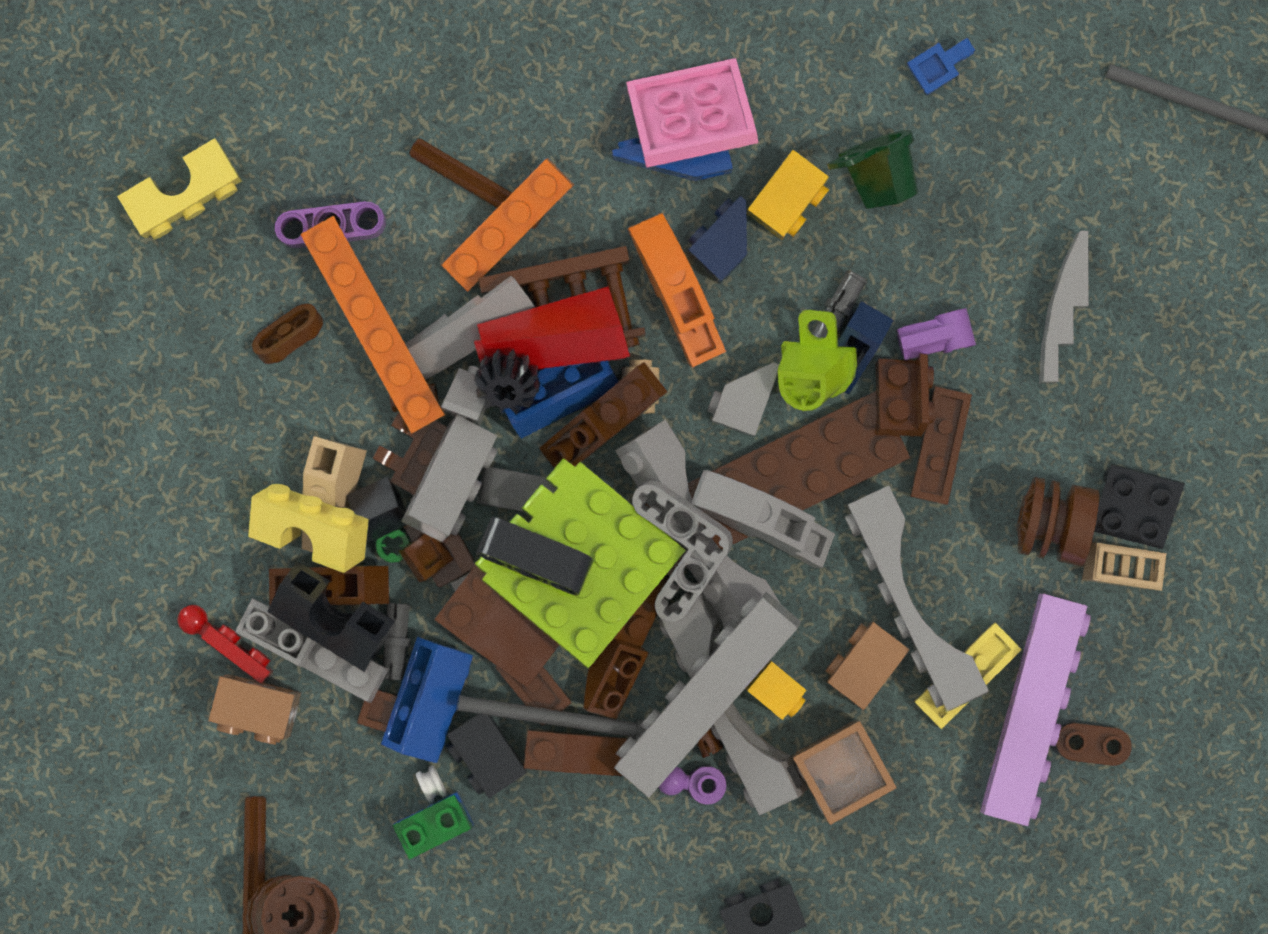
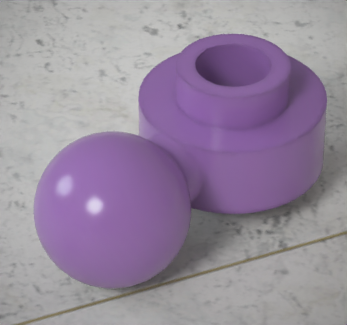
[658,766,726,805]

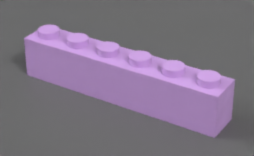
[980,594,1091,826]

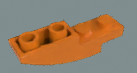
[627,213,726,367]

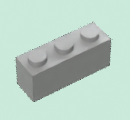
[401,415,498,542]

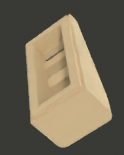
[1082,543,1167,591]

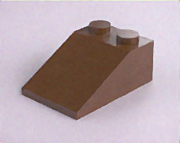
[434,565,559,687]

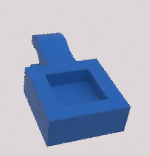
[907,38,975,96]

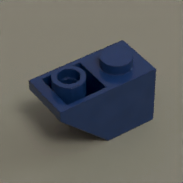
[688,196,747,284]

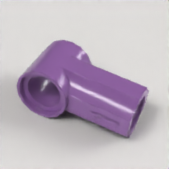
[896,308,976,360]

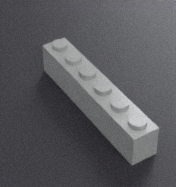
[614,592,801,798]

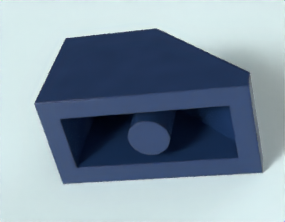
[838,301,894,394]

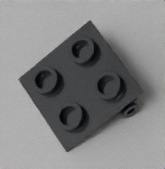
[1094,464,1185,550]

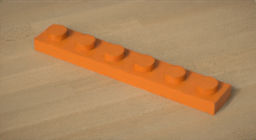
[300,216,445,434]

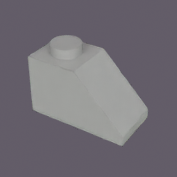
[707,362,780,437]
[442,365,487,426]

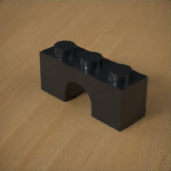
[267,561,395,672]

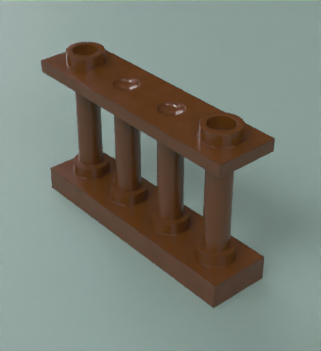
[478,246,646,348]

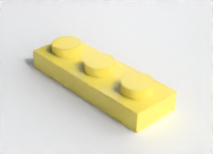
[914,622,1022,729]

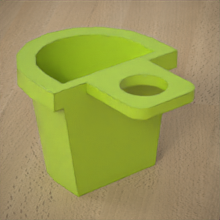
[778,310,857,411]

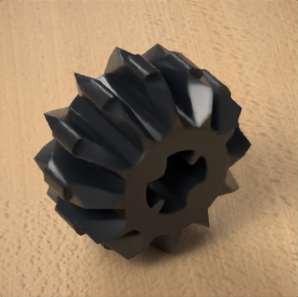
[474,348,540,415]

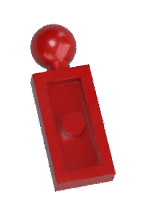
[178,605,274,684]

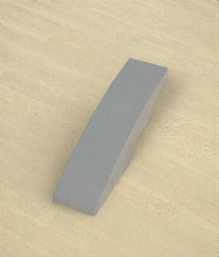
[1039,231,1089,384]
[406,275,535,380]

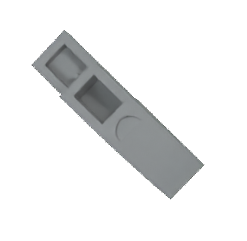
[691,470,835,568]
[235,598,389,703]

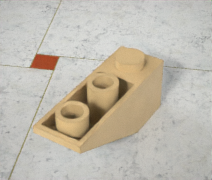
[302,436,367,552]

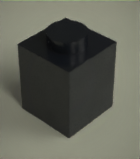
[347,477,407,542]

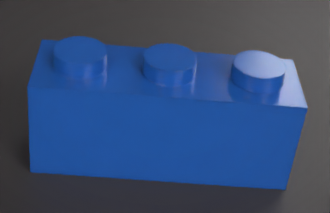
[505,361,619,439]
[381,637,473,763]

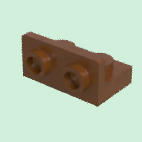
[875,353,935,437]

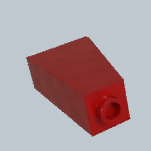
[474,287,630,369]

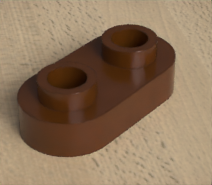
[252,304,323,364]
[1056,723,1132,766]

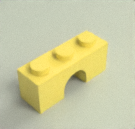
[117,138,242,240]
[248,484,369,573]

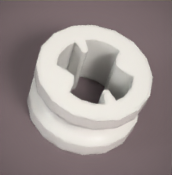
[416,765,447,803]

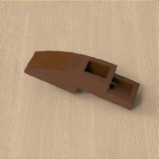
[539,362,667,468]
[584,574,670,719]

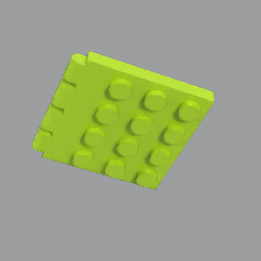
[475,458,686,669]

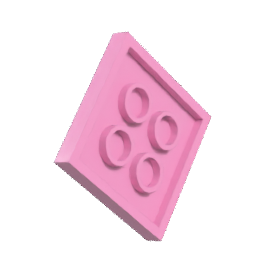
[626,58,758,168]

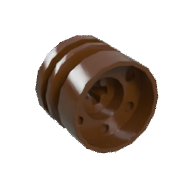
[1017,477,1099,567]
[246,875,340,934]

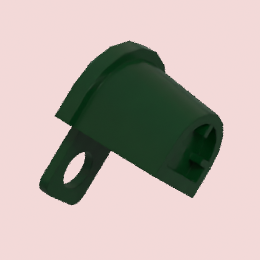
[827,130,918,209]

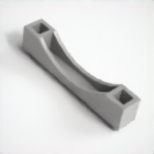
[615,420,781,628]
[845,485,989,713]
[659,592,808,816]

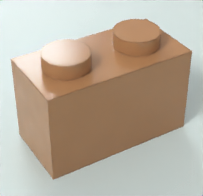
[825,622,910,710]

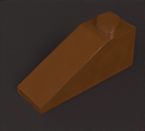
[269,566,389,605]
[524,729,628,776]

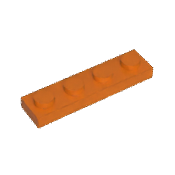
[442,158,574,292]

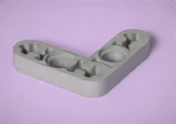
[632,481,733,622]

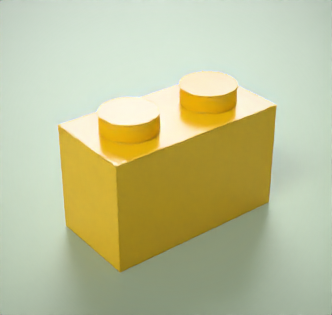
[746,150,830,240]
[745,660,807,720]

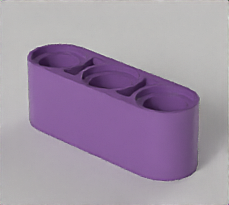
[275,201,386,248]

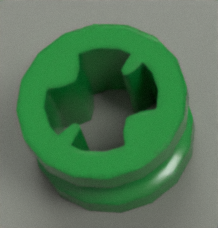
[376,530,410,563]

